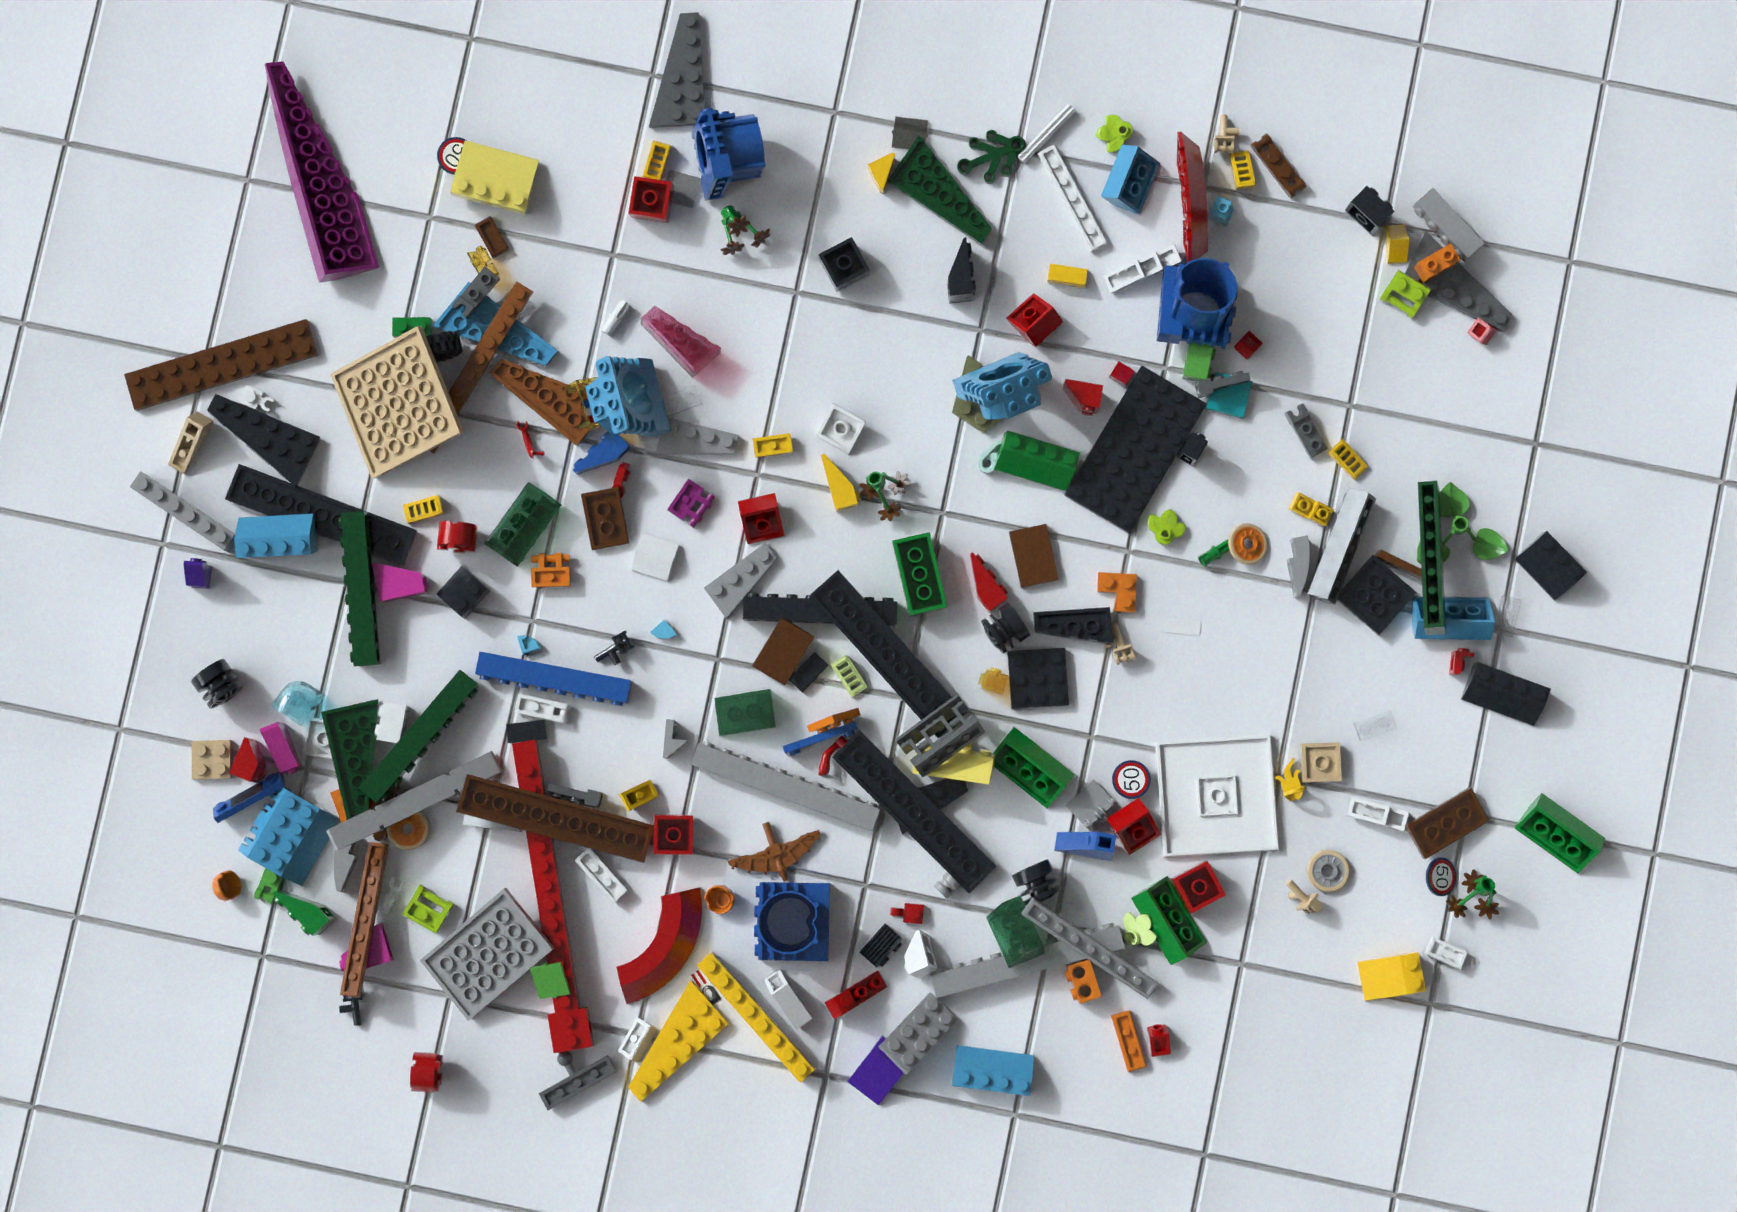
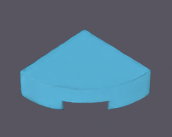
[650,620,677,639]
[517,635,542,655]

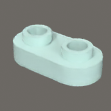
[977,440,1002,473]

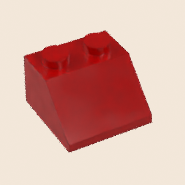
[1006,293,1063,347]
[1062,379,1103,416]
[738,493,785,544]
[229,737,267,783]
[1106,798,1161,855]

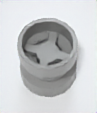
[934,872,961,899]

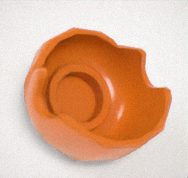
[212,870,242,901]
[704,885,735,914]

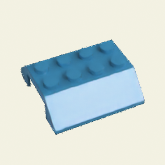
[238,787,340,886]

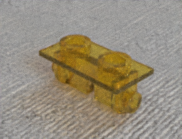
[467,246,500,277]

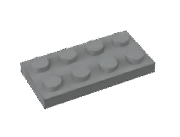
[878,992,958,1074]

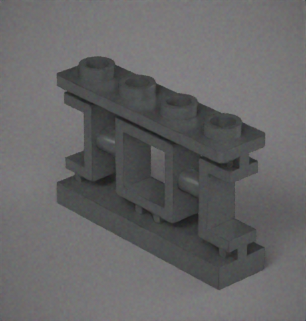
[895,694,985,778]

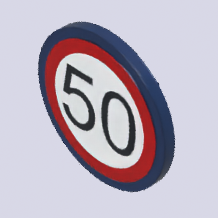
[437,137,467,175]
[1112,760,1151,799]
[1426,857,1456,896]

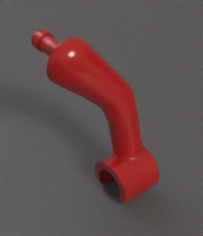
[516,421,545,459]
[818,736,847,776]

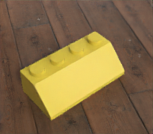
[912,743,996,784]

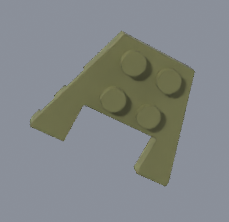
[952,355,1002,434]

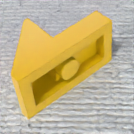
[619,780,659,811]

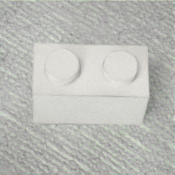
[375,702,409,743]

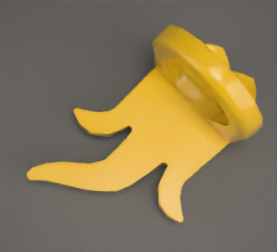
[1274,757,1306,802]

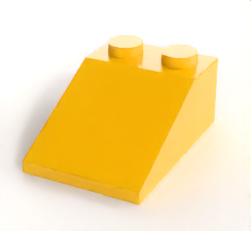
[1357,952,1426,1001]

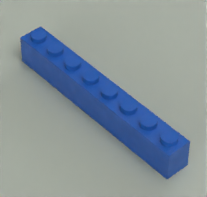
[475,651,632,706]

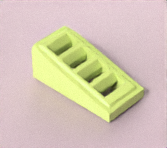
[831,655,868,697]

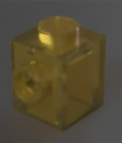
[978,667,1009,695]

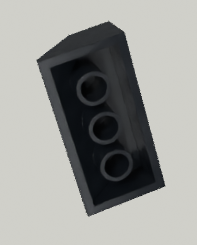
[1461,662,1551,726]

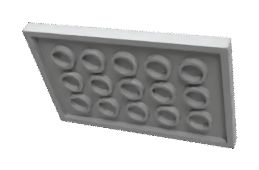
[420,888,555,1021]

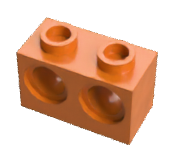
[1414,244,1461,283]
[1064,959,1102,1004]

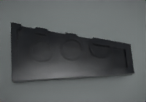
[1033,607,1114,646]
[898,778,968,834]

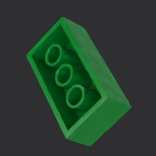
[892,532,947,617]

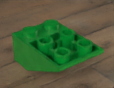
[273,891,337,936]

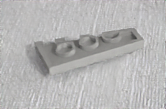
[656,417,739,454]
[704,543,777,619]

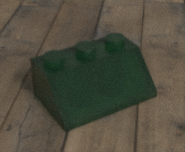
[986,895,1045,968]

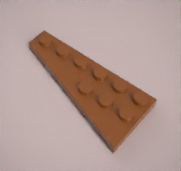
[489,359,598,446]

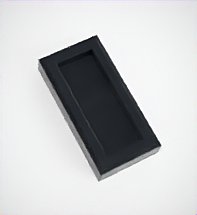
[789,652,829,693]
[506,720,547,743]

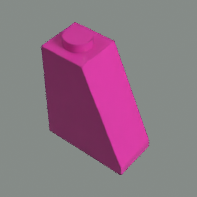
[372,563,430,603]
[259,722,302,775]
[339,923,394,972]

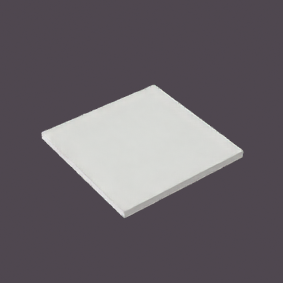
[1155,734,1279,857]

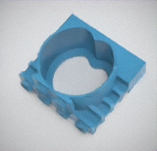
[952,352,1052,419]
[585,356,671,437]

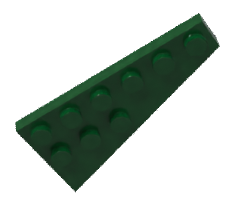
[887,135,992,245]
[321,699,378,820]

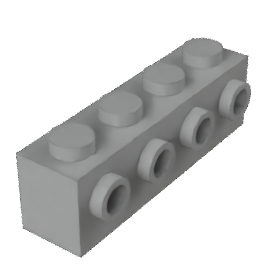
[1413,188,1484,262]

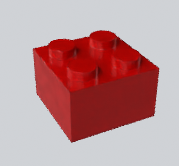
[628,176,675,223]
[654,814,693,855]
[1171,861,1226,913]

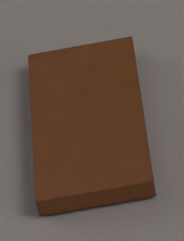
[1405,787,1489,859]

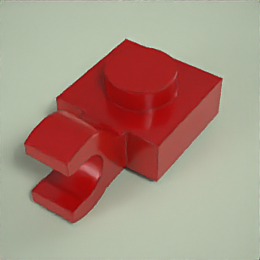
[611,462,631,498]
[890,903,924,924]

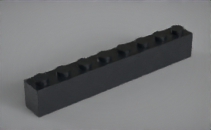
[743,593,897,626]

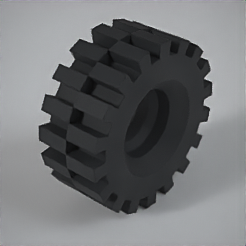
[426,331,463,363]

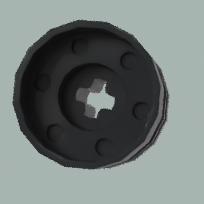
[981,603,1031,654]
[191,659,244,709]
[1012,859,1062,906]

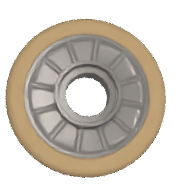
[1307,850,1350,892]

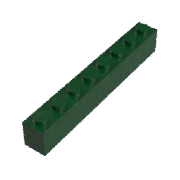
[1418,480,1446,635]
[339,511,381,667]
[359,670,479,805]

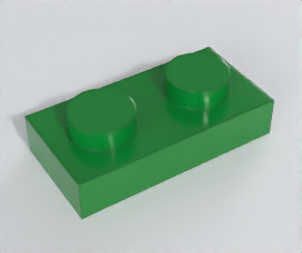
[392,317,432,338]

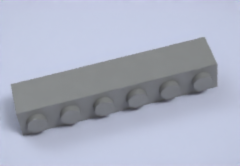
[130,471,235,553]

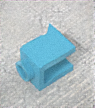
[1208,196,1234,226]

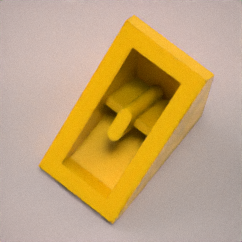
[868,153,895,193]
[1385,225,1409,264]

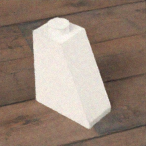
[764,969,812,1029]

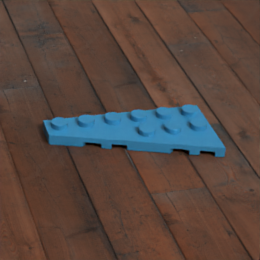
[433,281,558,367]

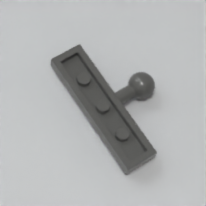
[539,1051,617,1110]

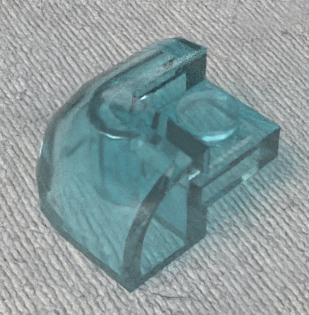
[271,681,325,726]

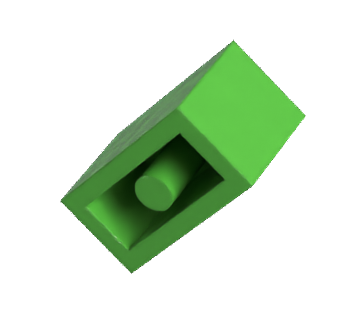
[1182,342,1216,382]

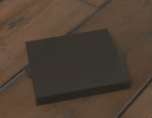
[892,116,928,150]
[666,170,700,208]

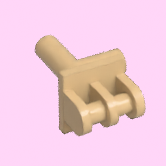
[1213,114,1239,154]
[1104,623,1136,665]
[1286,879,1322,914]

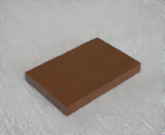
[581,487,630,550]
[1009,524,1059,588]
[752,617,815,685]

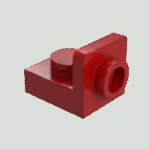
[1449,648,1475,676]
[1147,1024,1171,1057]

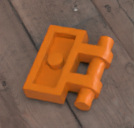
[531,552,571,588]

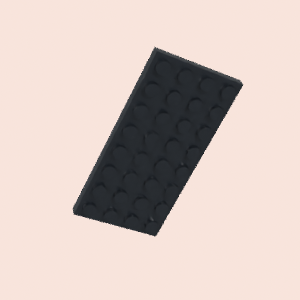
[1064,365,1207,534]

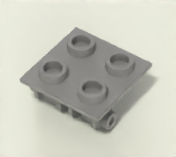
[1066,780,1120,832]

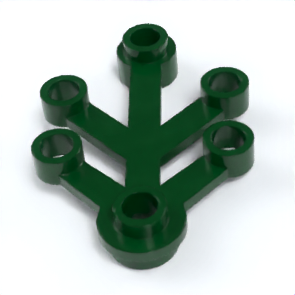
[957,130,1026,184]

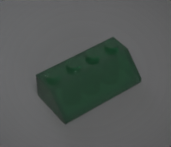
[484,482,562,567]

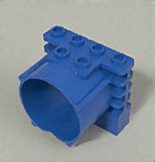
[692,108,766,201]
[1156,258,1238,349]
[754,882,830,961]

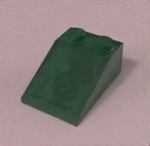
[714,689,776,736]

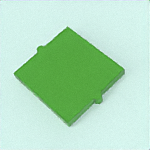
[530,962,571,999]

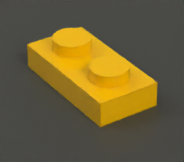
[752,433,793,458]

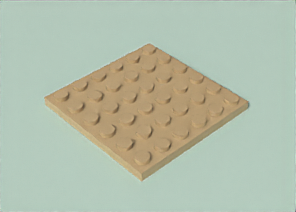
[330,326,464,479]

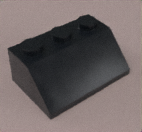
[1514,531,1587,601]

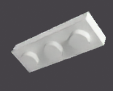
[575,848,628,903]

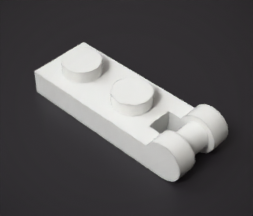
[514,693,571,724]

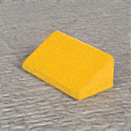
[1047,263,1087,288]

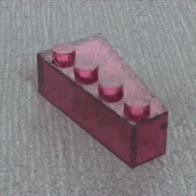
[640,306,721,378]

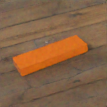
[1111,1010,1147,1072]

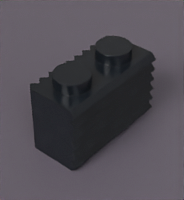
[1177,432,1208,466]
[859,923,903,968]

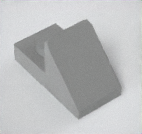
[663,719,689,759]

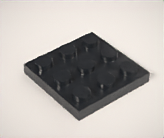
[1337,555,1417,636]
[1007,648,1069,709]

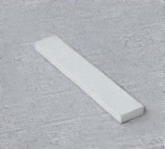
[1037,144,1108,253]

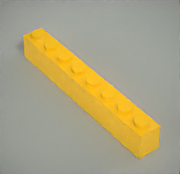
[696,952,815,1083]

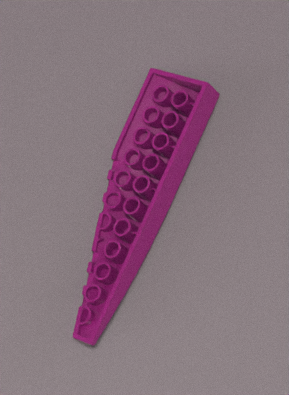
[264,61,379,283]

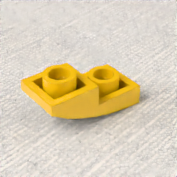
[1288,492,1334,527]

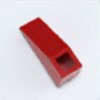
[970,552,1008,613]
[824,970,887,1019]

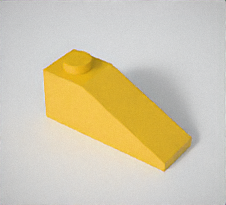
[821,454,861,512]

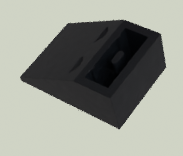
[947,237,976,304]

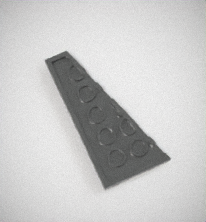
[649,12,705,128]
[1405,231,1513,332]

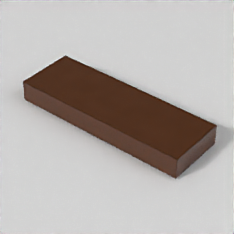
[1375,550,1422,581]

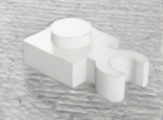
[238,385,276,412]

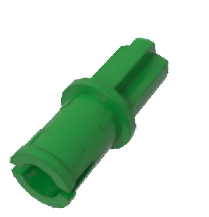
[1198,539,1230,567]

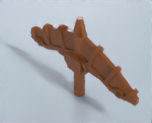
[728,822,821,882]

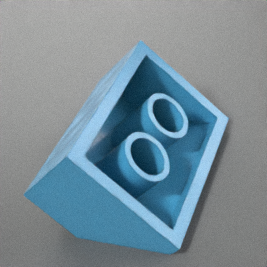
[1101,145,1160,215]

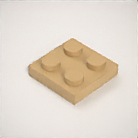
[191,740,232,780]
[1300,742,1342,783]

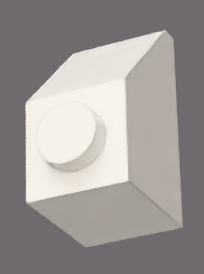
[904,930,938,978]

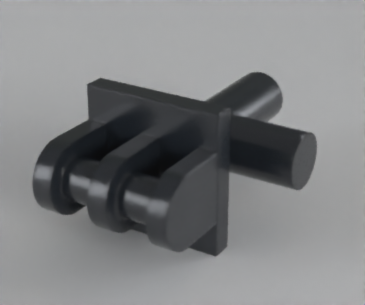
[594,630,635,666]
[339,987,365,1026]

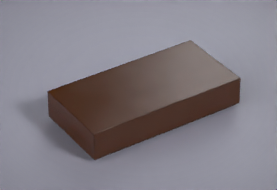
[474,216,510,259]

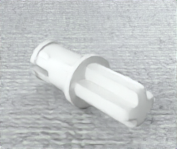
[600,300,630,337]

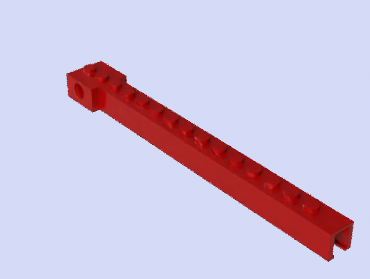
[512,740,594,1053]

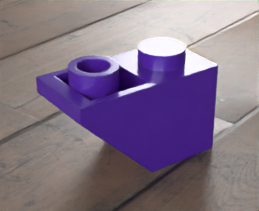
[183,558,212,589]

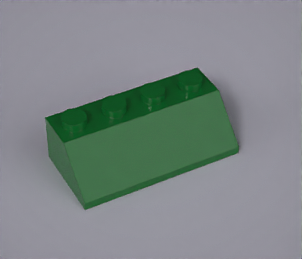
[994,430,1080,491]
[992,727,1075,809]
[1515,793,1606,874]
[1131,876,1207,965]

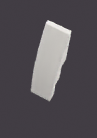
[1103,244,1183,293]
[1347,797,1420,833]

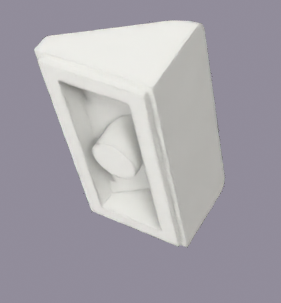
[618,1017,657,1062]

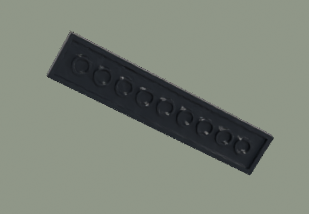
[225,464,417,566]
[809,570,967,739]
[832,730,996,894]

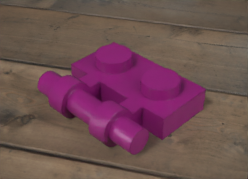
[667,478,715,528]

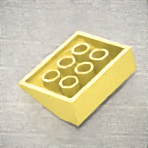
[450,140,539,215]

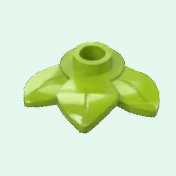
[1095,115,1133,153]
[1148,509,1186,545]

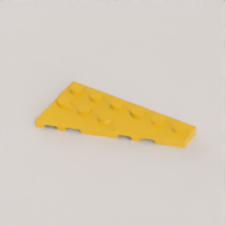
[628,980,729,1102]

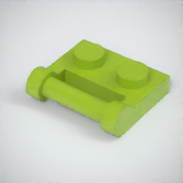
[1380,269,1431,319]
[402,884,454,934]

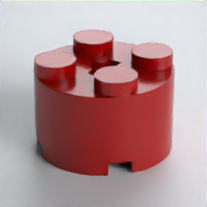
[437,521,478,554]
[410,1052,443,1093]

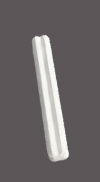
[1018,104,1075,163]

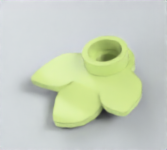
[1123,912,1157,946]

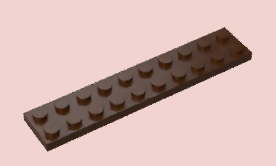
[124,319,318,411]
[456,774,654,863]

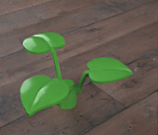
[1417,482,1508,564]

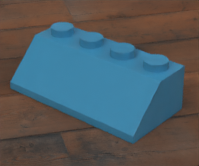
[234,513,318,558]
[1412,597,1495,640]
[952,1045,1034,1096]

